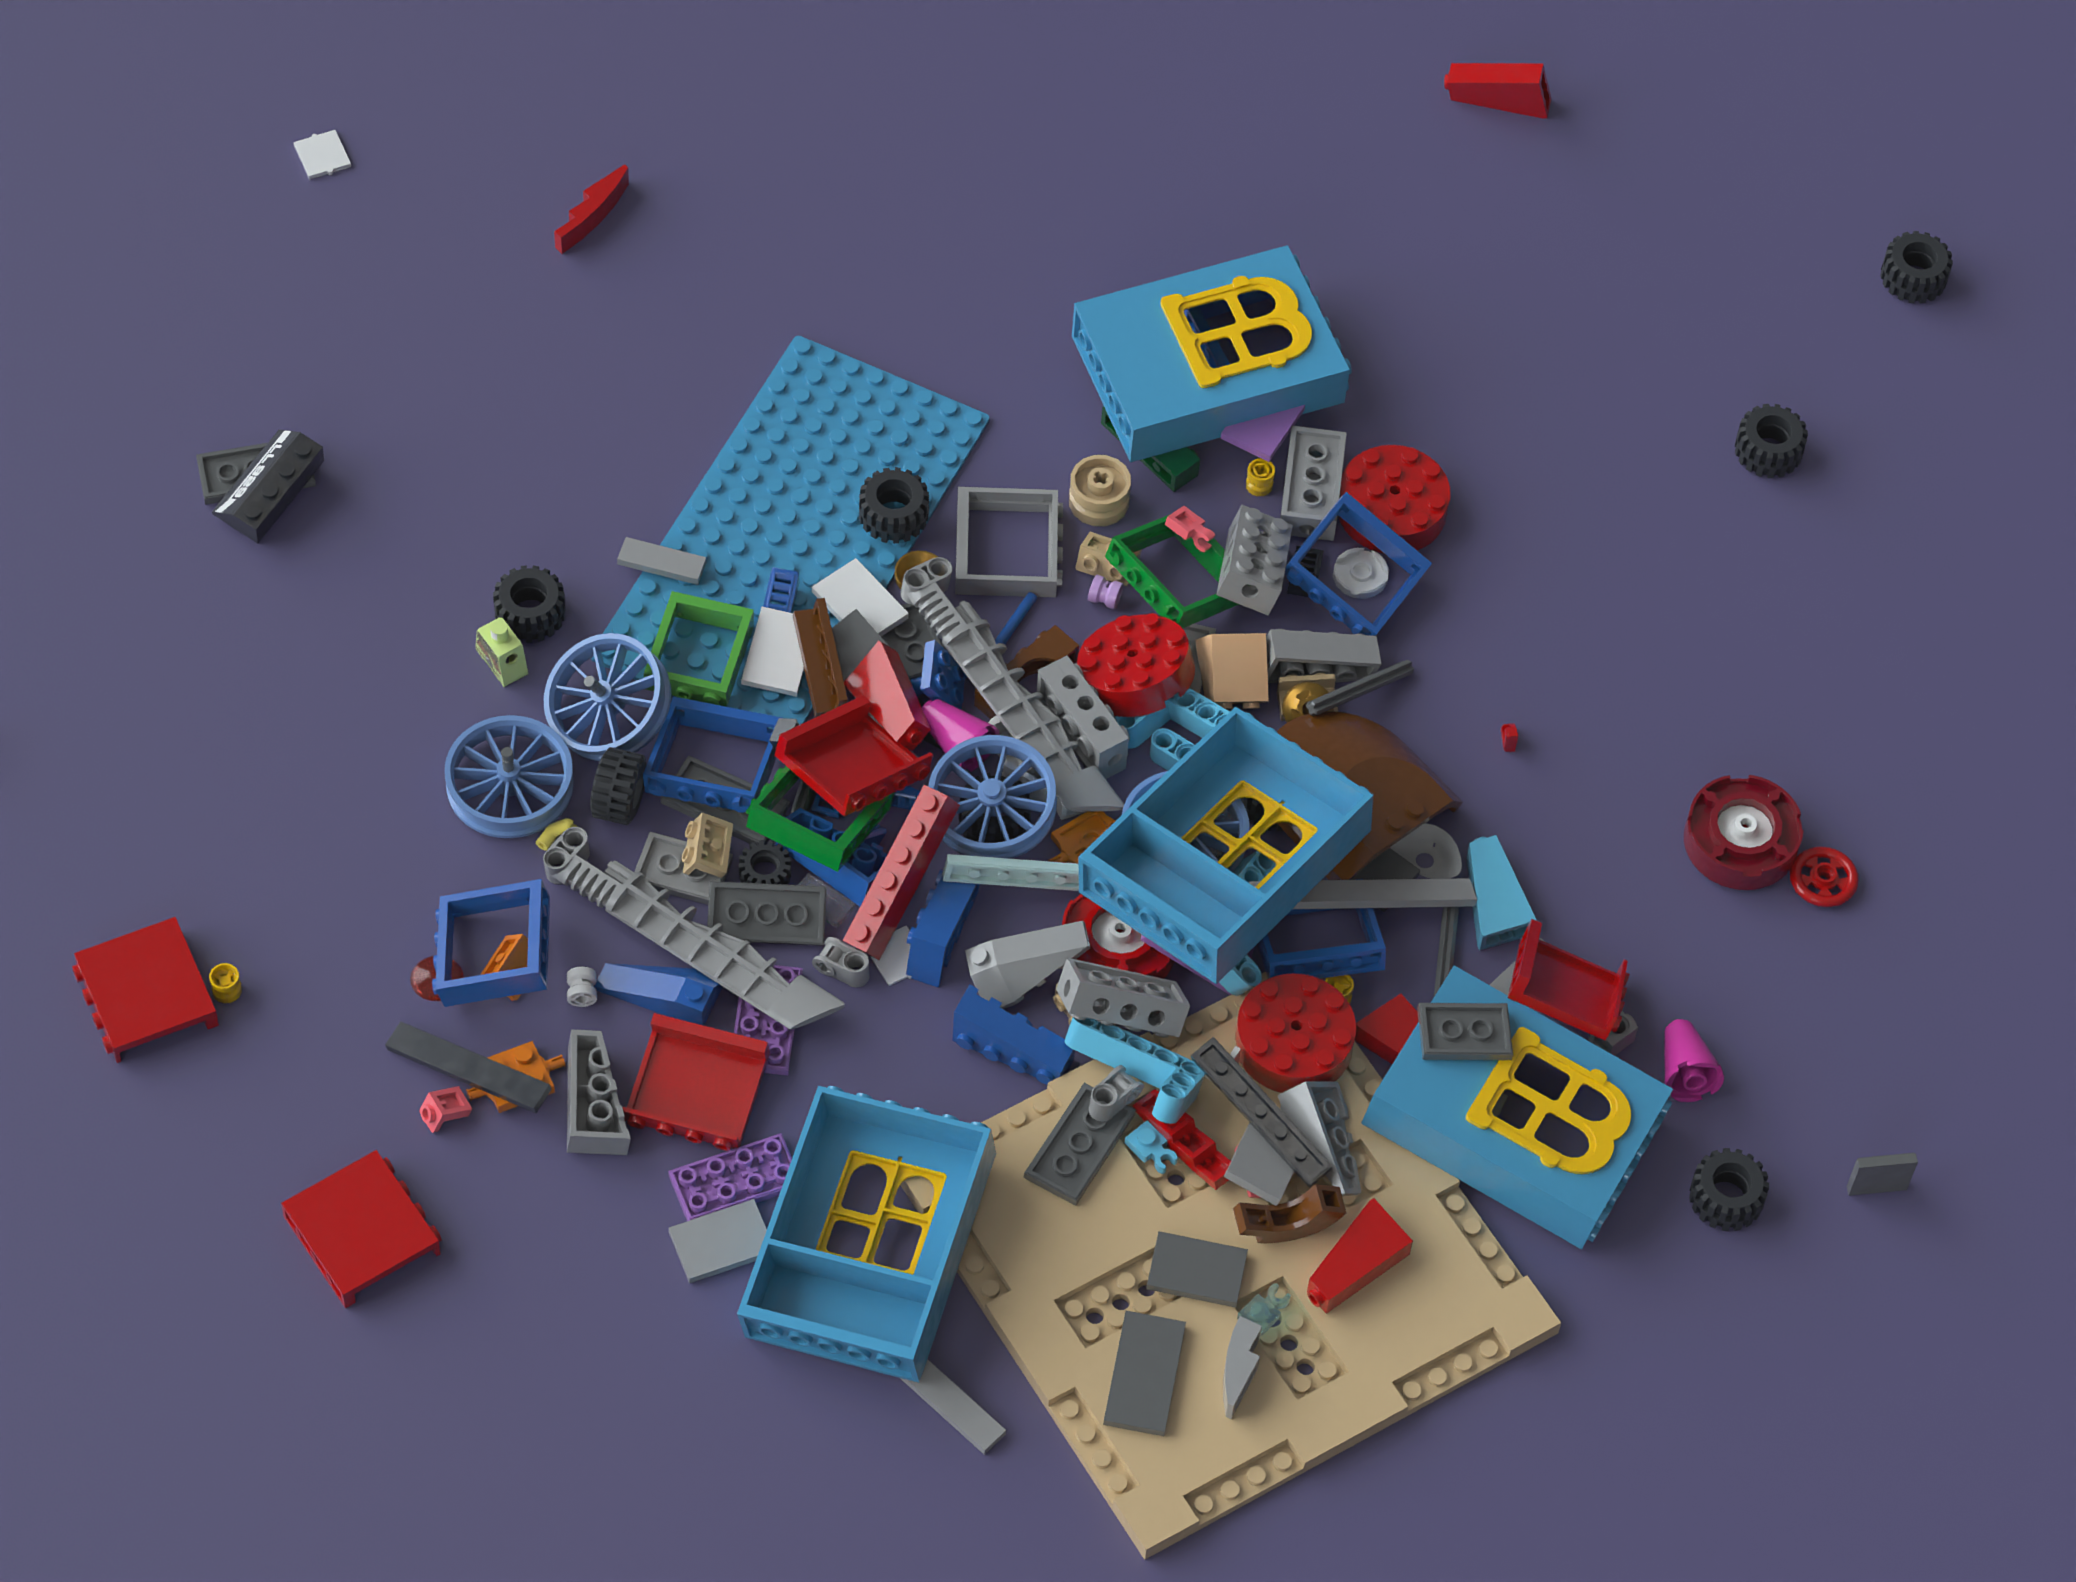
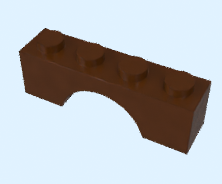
[974,625,1079,720]

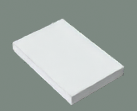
[812,558,909,637]
[741,607,804,697]

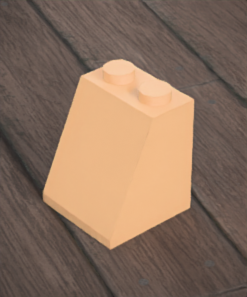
[1196,633,1269,709]

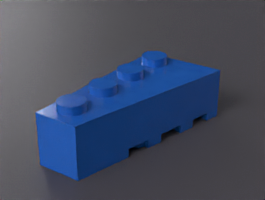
[775,808,887,907]
[906,869,980,988]
[952,984,1075,1085]

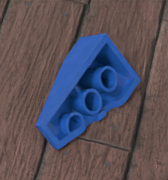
[594,963,723,1026]

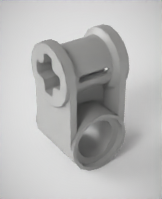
[812,937,870,988]
[1088,1065,1144,1122]

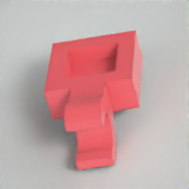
[1165,506,1215,552]

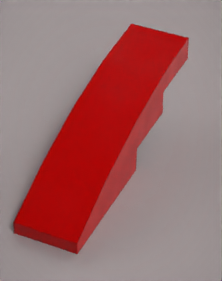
[554,164,629,254]
[1133,1089,1231,1190]

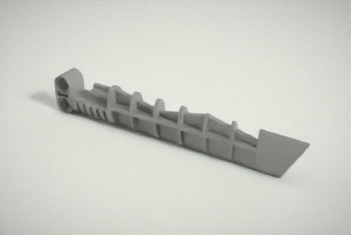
[901,557,1124,811]
[543,827,845,1029]

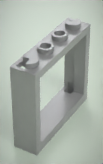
[955,487,1063,598]

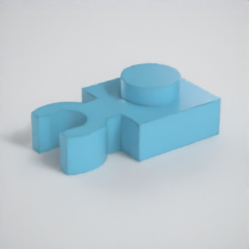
[1124,1120,1178,1174]

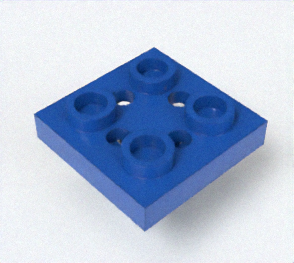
[910,640,966,709]

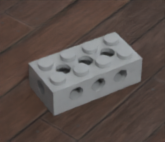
[1280,426,1347,541]
[1216,505,1293,615]
[1037,656,1130,779]
[1056,958,1190,1038]

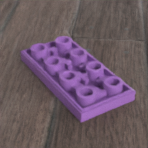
[1221,405,1305,462]
[734,965,803,1076]
[668,1133,792,1221]

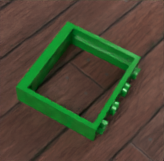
[1105,515,1250,628]
[746,766,895,872]

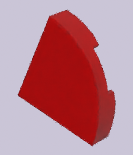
[1500,723,1518,752]

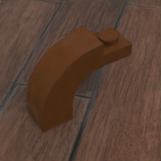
[1233,1184,1347,1244]

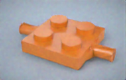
[1048,811,1116,864]
[466,1041,566,1113]

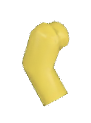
[536,818,578,851]

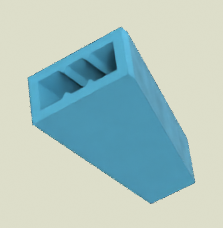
[1466,835,1536,951]

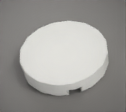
[1333,548,1389,599]

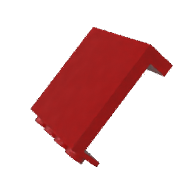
[775,695,933,816]
[72,917,219,1063]
[1508,919,1630,1041]
[622,1013,770,1151]
[281,1150,442,1308]

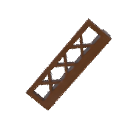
[793,598,848,718]

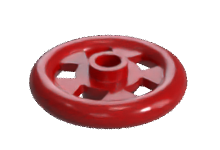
[1790,846,1859,907]

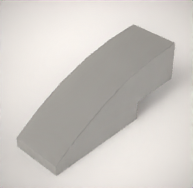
[1223,1316,1262,1419]

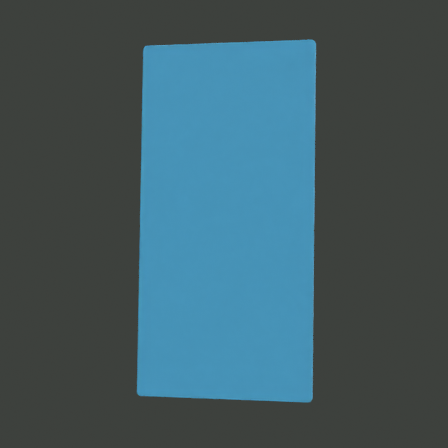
[590,336,989,729]

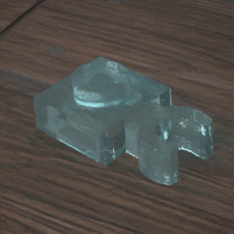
[1237,1283,1291,1337]

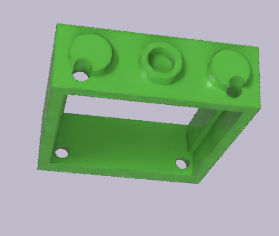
[643,591,754,707]

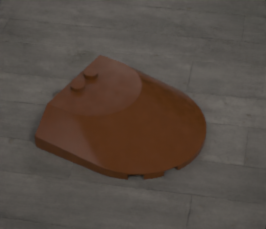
[1277,711,1463,880]

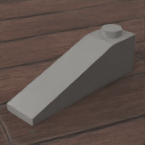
[965,921,1090,1009]
[1278,1081,1361,1196]

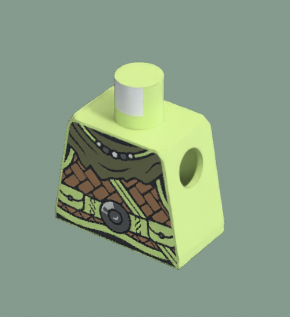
[476,618,528,687]

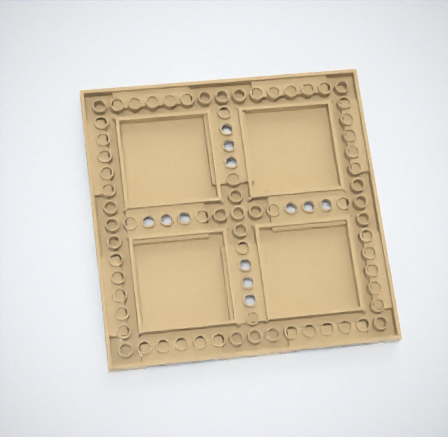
[900,972,1561,1560]

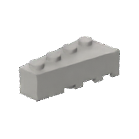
[1266,629,1382,683]
[567,1029,631,1155]

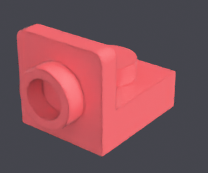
[419,1086,472,1133]

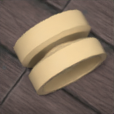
[1069,455,1131,526]

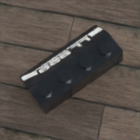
[212,430,324,544]

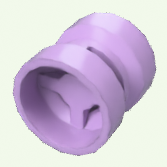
[1088,575,1124,610]

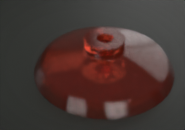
[410,956,464,1001]

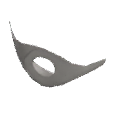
[1390,823,1462,879]

